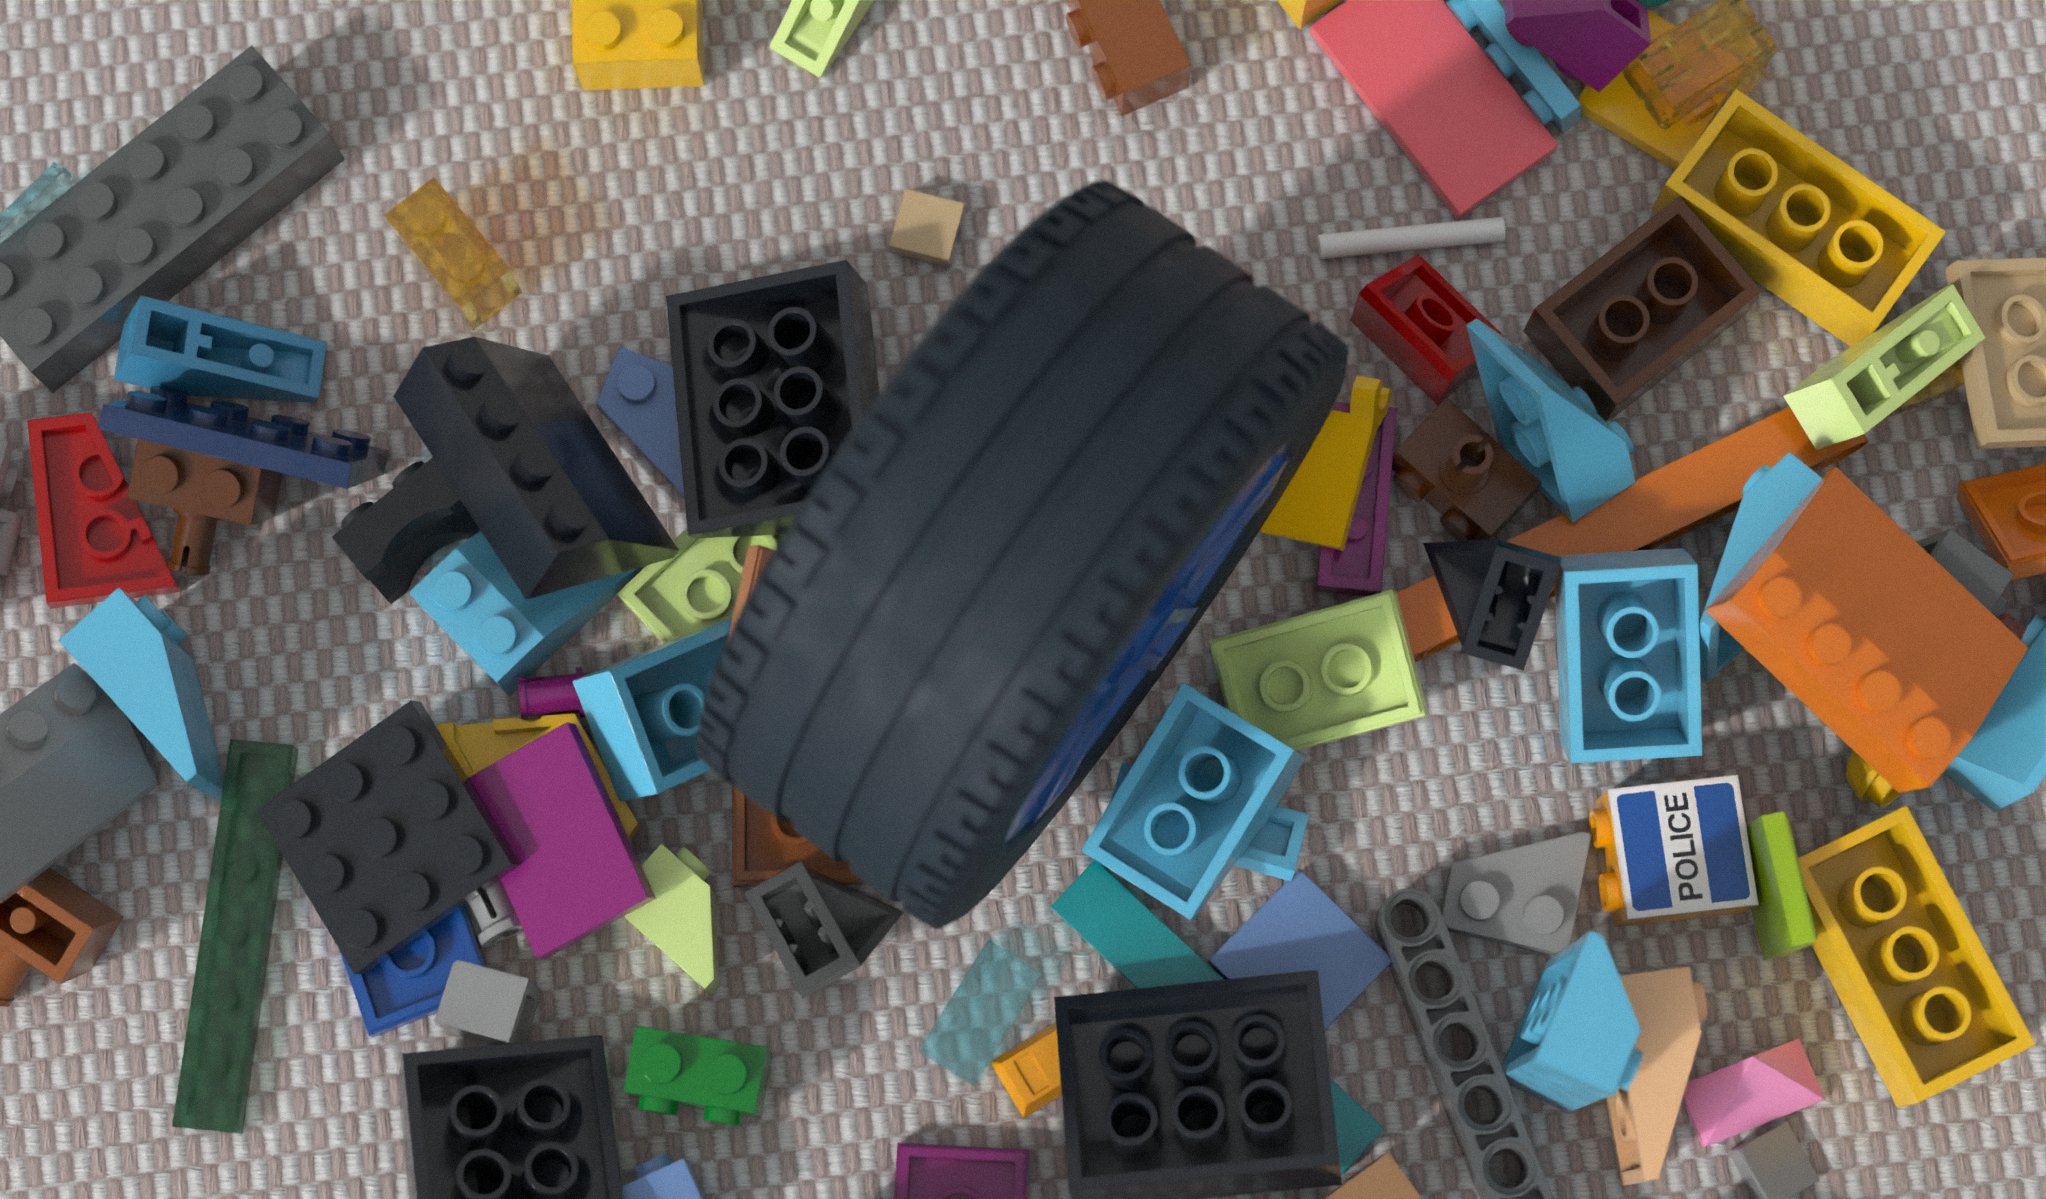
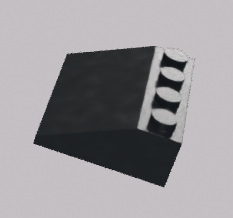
[666,260,879,538]
[393,337,679,600]
[1054,970,1342,1199]
[398,1035,623,1199]

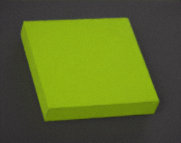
[1746,811,1817,961]

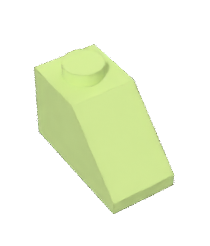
[623,843,720,995]

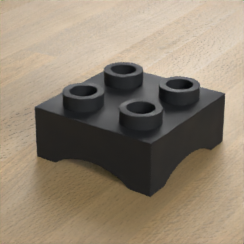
[332,457,481,604]

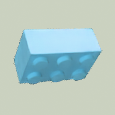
[1555,548,1702,763]

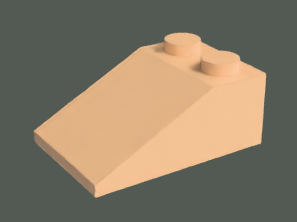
[1606,966,1708,1186]

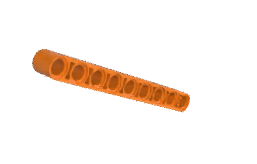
[1397,406,1868,663]

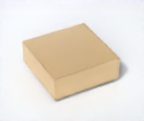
[889,189,965,267]

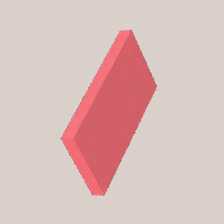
[1310,0,1559,220]

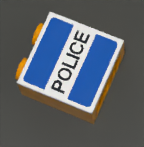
[1589,775,1758,927]

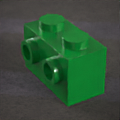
[623,1026,773,1127]

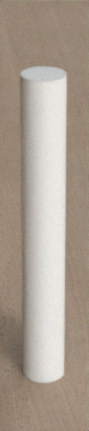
[1317,217,1506,259]

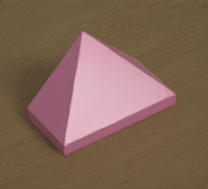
[1682,1038,1826,1148]

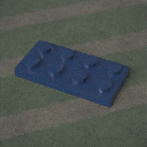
[98,386,389,489]

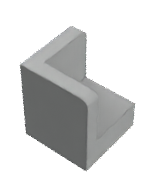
[434,960,542,1045]

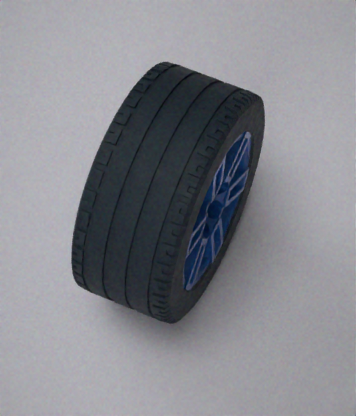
[696,180,1349,930]

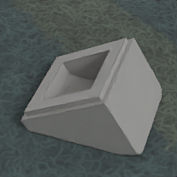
[1728,1121,1820,1199]

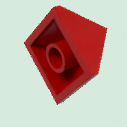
[1350,254,1507,406]

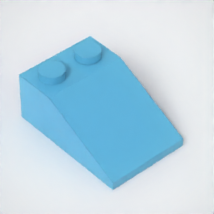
[1466,318,1636,523]
[1700,452,1822,683]
[409,531,646,696]
[58,587,228,802]
[572,617,732,802]
[1081,682,1306,921]

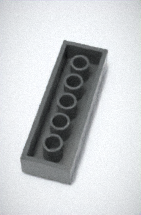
[0,45,345,393]

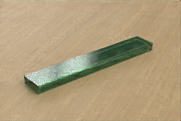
[172,739,299,1134]

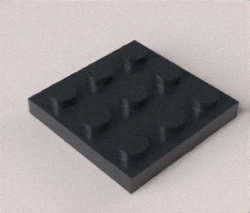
[256,700,521,974]

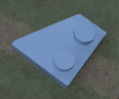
[596,347,685,500]

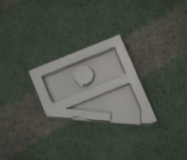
[1441,832,1592,956]

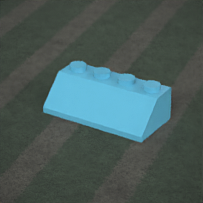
[1942,613,2046,812]
[1502,931,1643,1112]

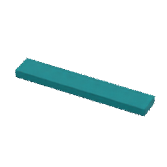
[1051,860,1384,1176]

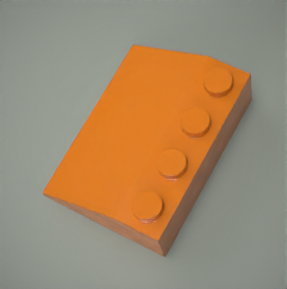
[1705,467,2028,793]

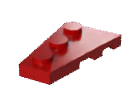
[27,412,180,609]

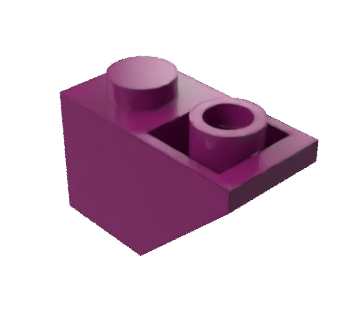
[1504,0,1651,92]

